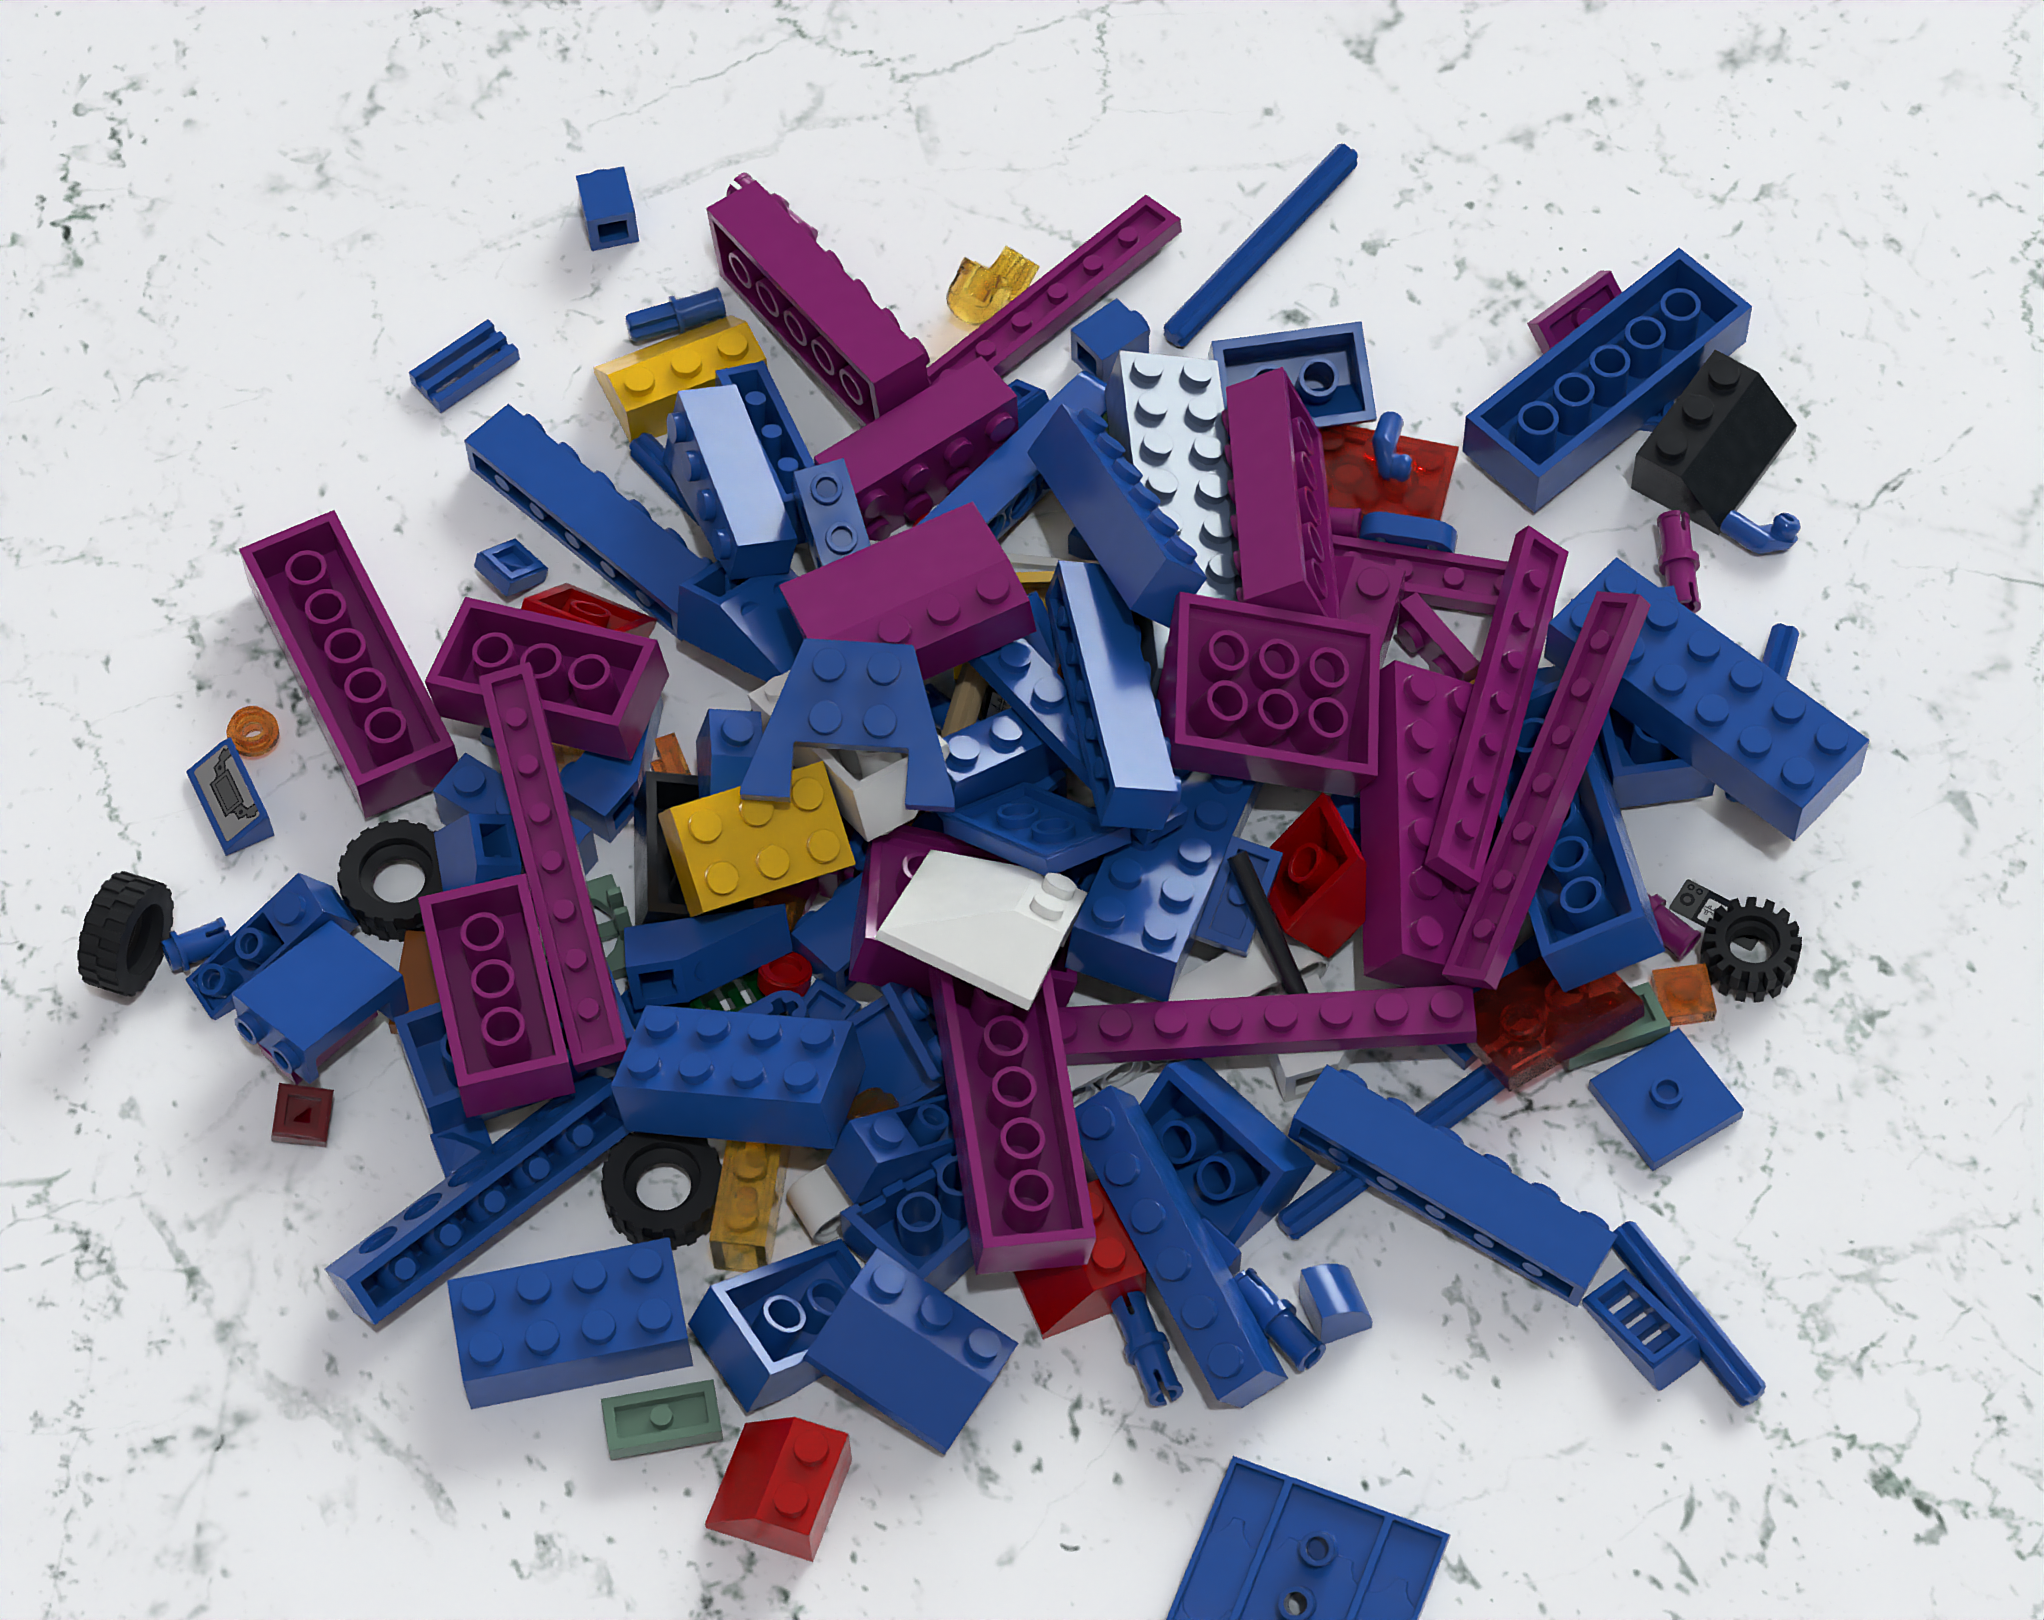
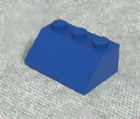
[1207,321,1377,441]
[1140,1058,1316,1249]
[803,1248,1019,1455]

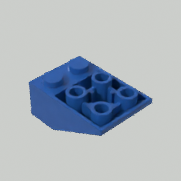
[677,560,804,682]

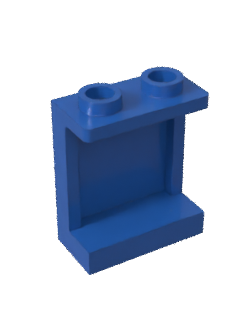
[232,919,410,1084]
[837,982,946,1141]

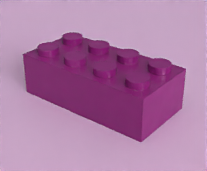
[814,356,1018,541]
[424,597,669,761]
[418,873,576,1118]

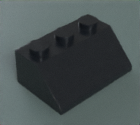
[1631,350,1797,535]
[634,771,754,926]

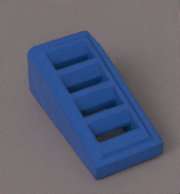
[1582,1268,1701,1391]

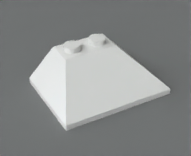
[875,849,1087,1010]

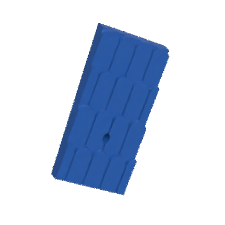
[1166,1456,1451,1620]

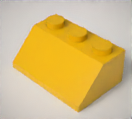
[593,315,767,443]

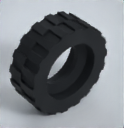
[337,819,443,942]
[77,871,174,997]
[601,1132,726,1250]

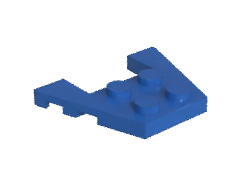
[740,638,955,812]

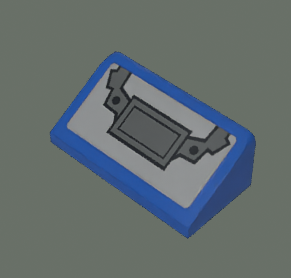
[186,737,274,856]

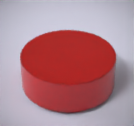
[757,951,812,997]

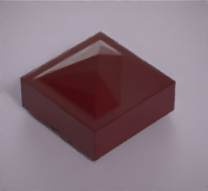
[271,1083,334,1147]

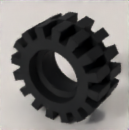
[1700,897,1802,1003]

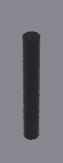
[1227,850,1309,995]

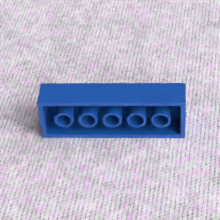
[1462,248,1753,513]
[1544,557,1869,842]
[1499,678,1666,992]
[1065,768,1264,1002]

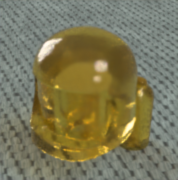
[946,245,1040,326]

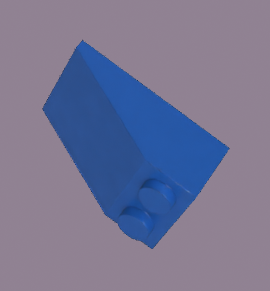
[688,1238,862,1413]

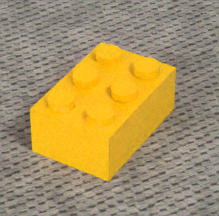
[658,761,856,918]

